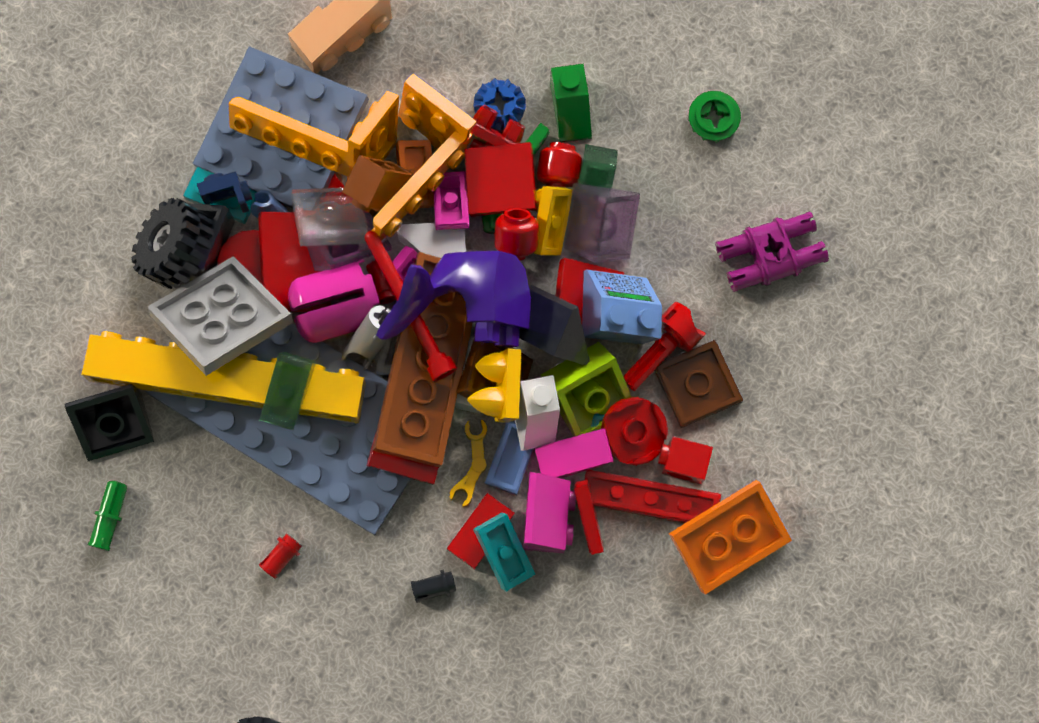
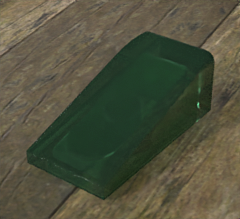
[260,352,316,430]

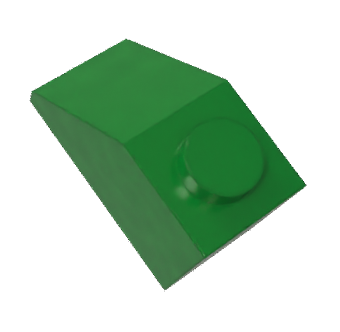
[550,63,592,143]

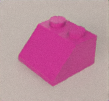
[523,472,576,554]

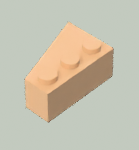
[288,0,392,74]

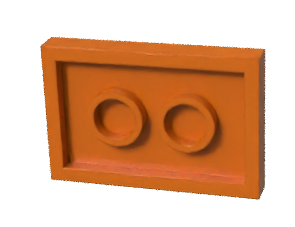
[669,480,792,595]

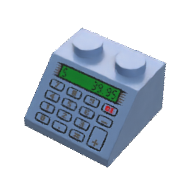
[582,270,662,344]

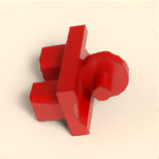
[470,105,526,148]

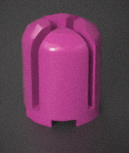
[288,259,379,343]

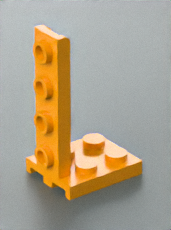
[371,74,476,241]
[228,91,399,180]

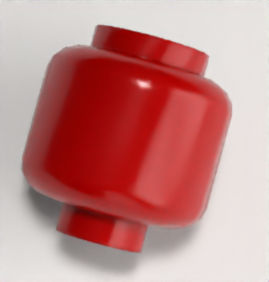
[536,142,582,188]
[495,208,539,261]

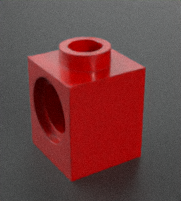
[658,436,713,485]

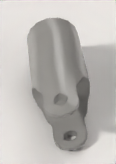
[341,306,390,370]

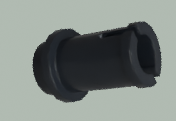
[411,570,457,603]

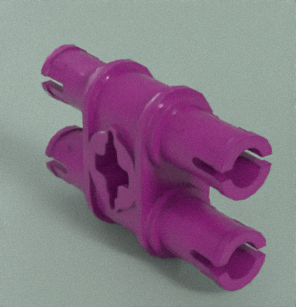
[715,211,829,292]

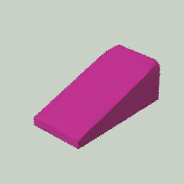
[433,171,470,230]
[535,429,614,479]

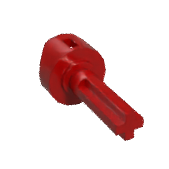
[623,302,706,392]

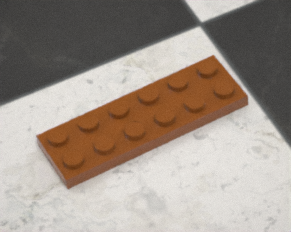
[372,252,473,467]

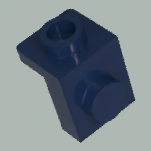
[197,171,252,213]

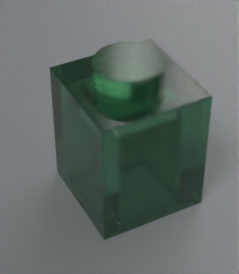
[577,144,618,196]

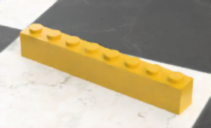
[81,331,366,424]

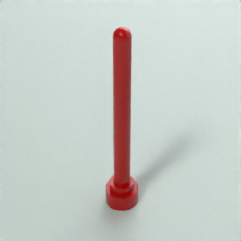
[365,231,458,382]

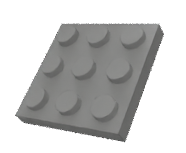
[147,256,293,376]

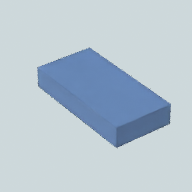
[485,421,533,495]

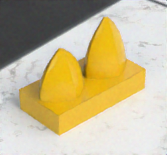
[534,186,574,255]
[467,348,521,423]

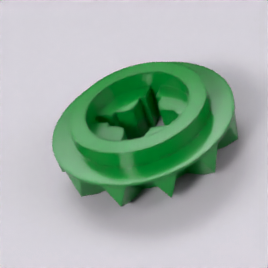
[688,91,741,143]

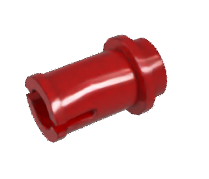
[366,260,396,304]
[259,533,302,579]

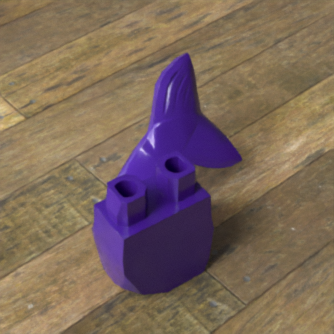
[376,251,531,347]

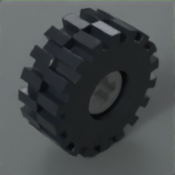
[131,198,214,289]

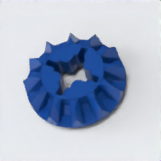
[473,78,526,130]

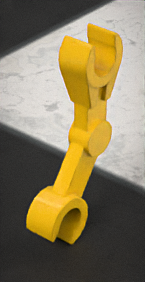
[450,420,487,508]

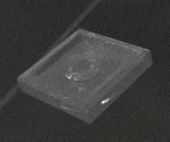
[291,188,368,246]

